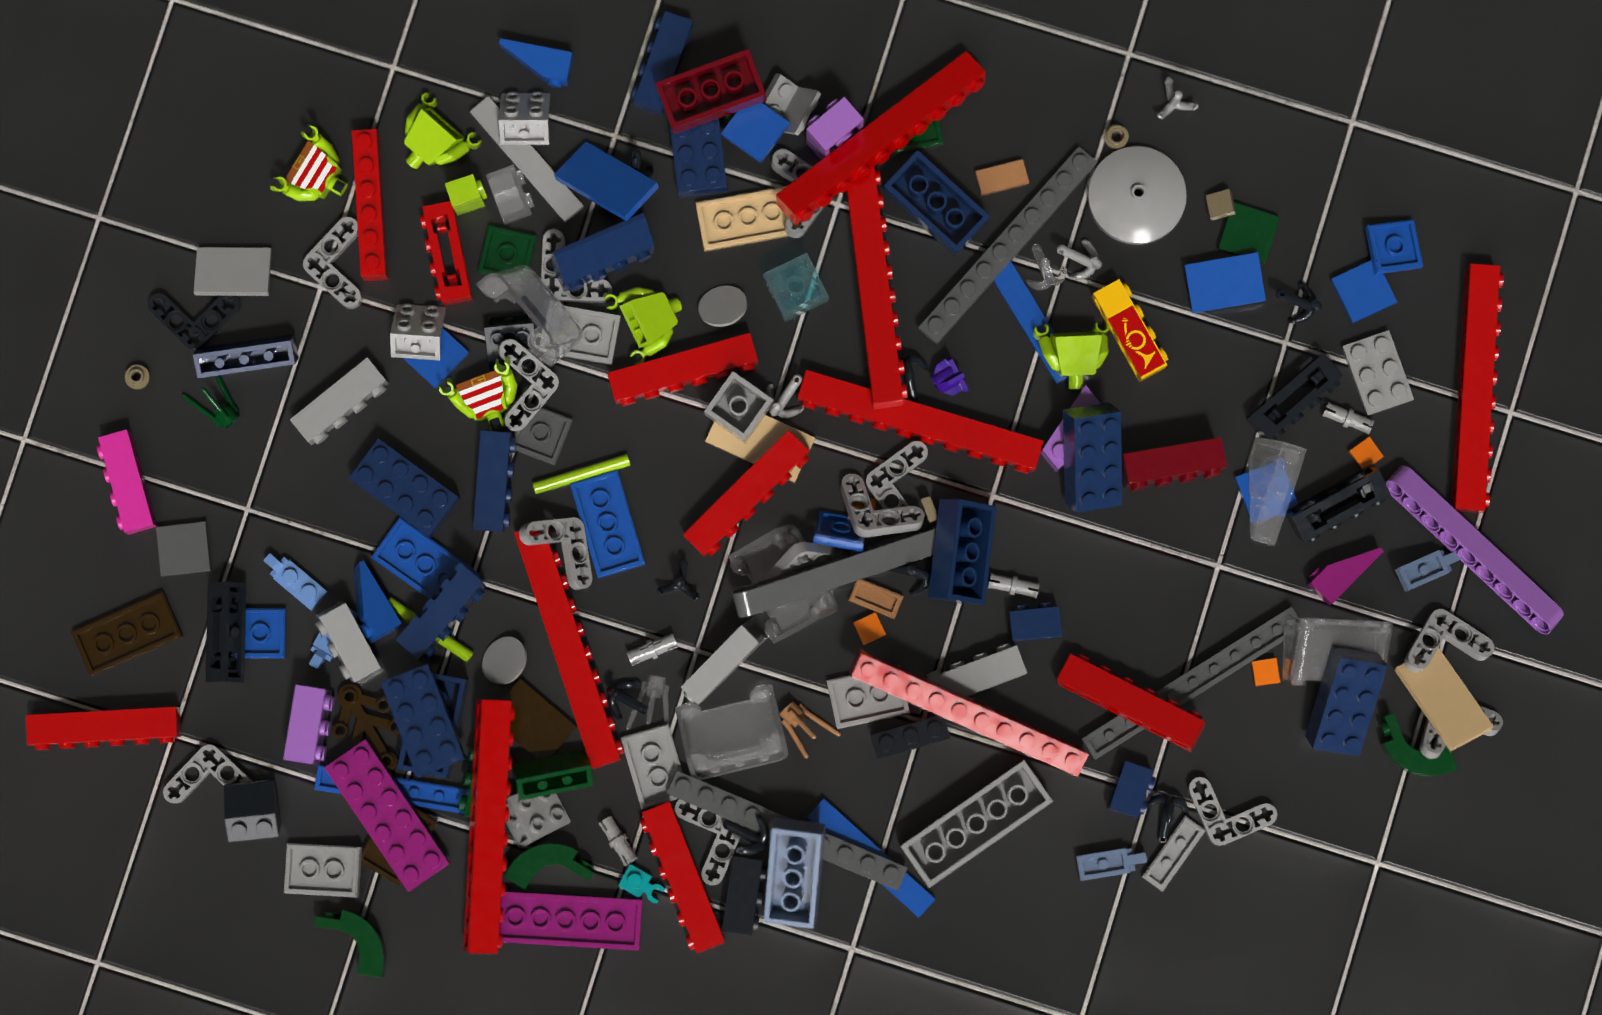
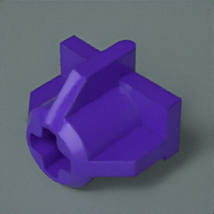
[931,355,969,396]

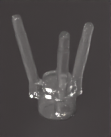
[626,675,669,730]

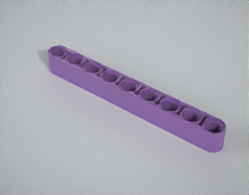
[1385,465,1564,634]

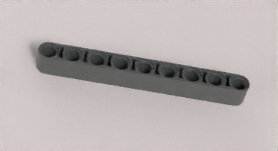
[732,525,937,617]

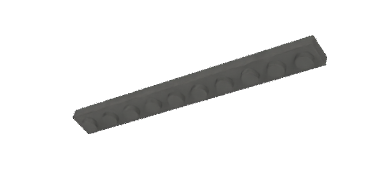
[918,147,1098,345]
[1081,606,1305,760]
[667,771,908,891]

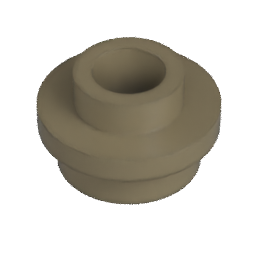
[1104,124,1129,149]
[125,365,150,390]

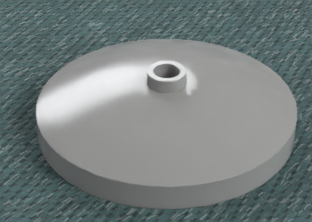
[1088,146,1187,245]

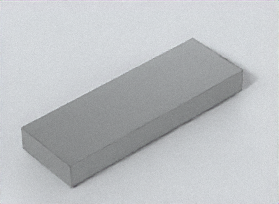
[1142,816,1206,892]

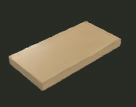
[696,186,800,251]
[705,415,816,483]
[1395,647,1494,752]

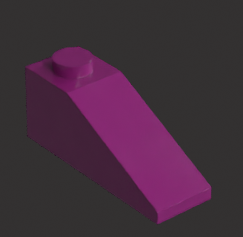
[1307,548,1383,606]

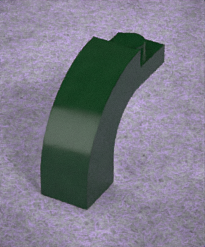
[1379,713,1458,776]
[504,844,595,889]
[314,910,387,978]

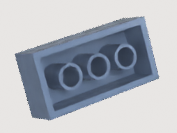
[764,818,826,929]

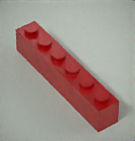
[352,129,389,281]
[607,333,759,406]
[683,430,810,556]
[1057,654,1205,752]
[26,707,181,750]
[639,801,726,953]

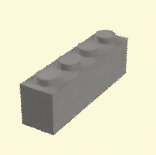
[290,358,389,445]
[926,643,1027,696]

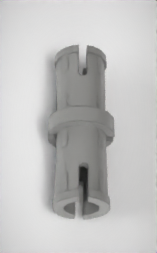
[1322,401,1374,434]
[988,572,1040,598]
[626,633,678,666]
[599,816,638,866]

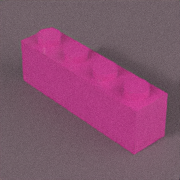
[97,429,157,535]

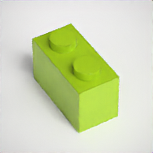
[445,174,487,216]

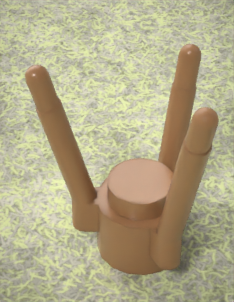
[779,701,841,759]

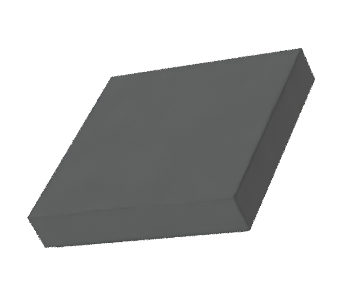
[513,402,573,466]
[156,522,212,577]

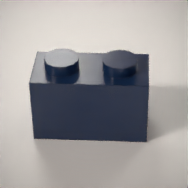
[1008,603,1062,643]
[1107,761,1156,818]

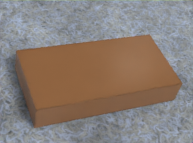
[975,159,1029,196]
[848,579,904,619]

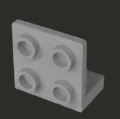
[762,74,821,136]
[498,92,550,145]
[390,304,446,360]
[506,793,571,849]

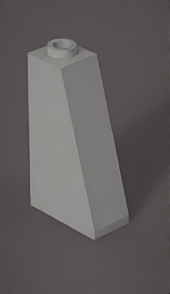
[681,618,769,705]

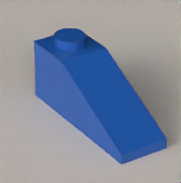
[499,38,574,88]
[354,560,402,644]

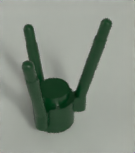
[181,375,239,430]

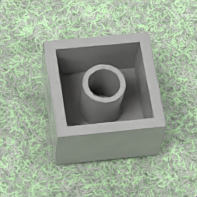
[704,371,774,443]

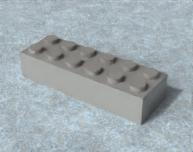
[900,760,1053,888]

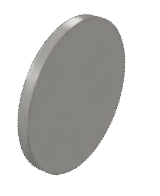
[698,286,747,327]
[482,637,527,685]

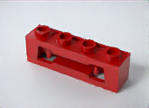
[420,201,473,306]

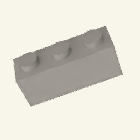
[315,601,381,683]

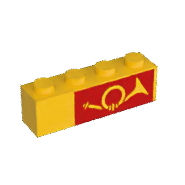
[1092,279,1168,382]

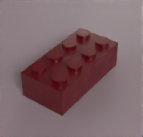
[655,49,766,135]
[1122,437,1227,491]

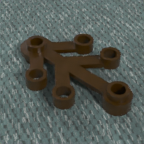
[333,684,400,771]

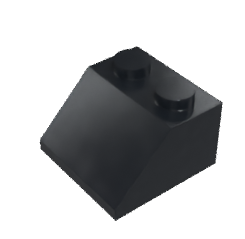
[224,779,281,842]

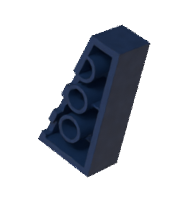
[396,562,486,662]

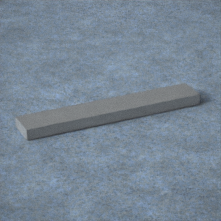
[470,96,584,223]

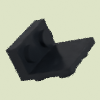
[484,312,538,372]

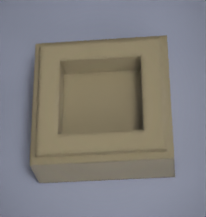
[1206,189,1236,220]
[921,496,938,524]

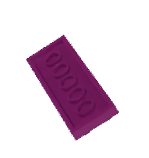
[325,739,451,892]
[499,892,643,950]

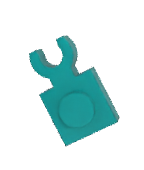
[618,864,665,903]

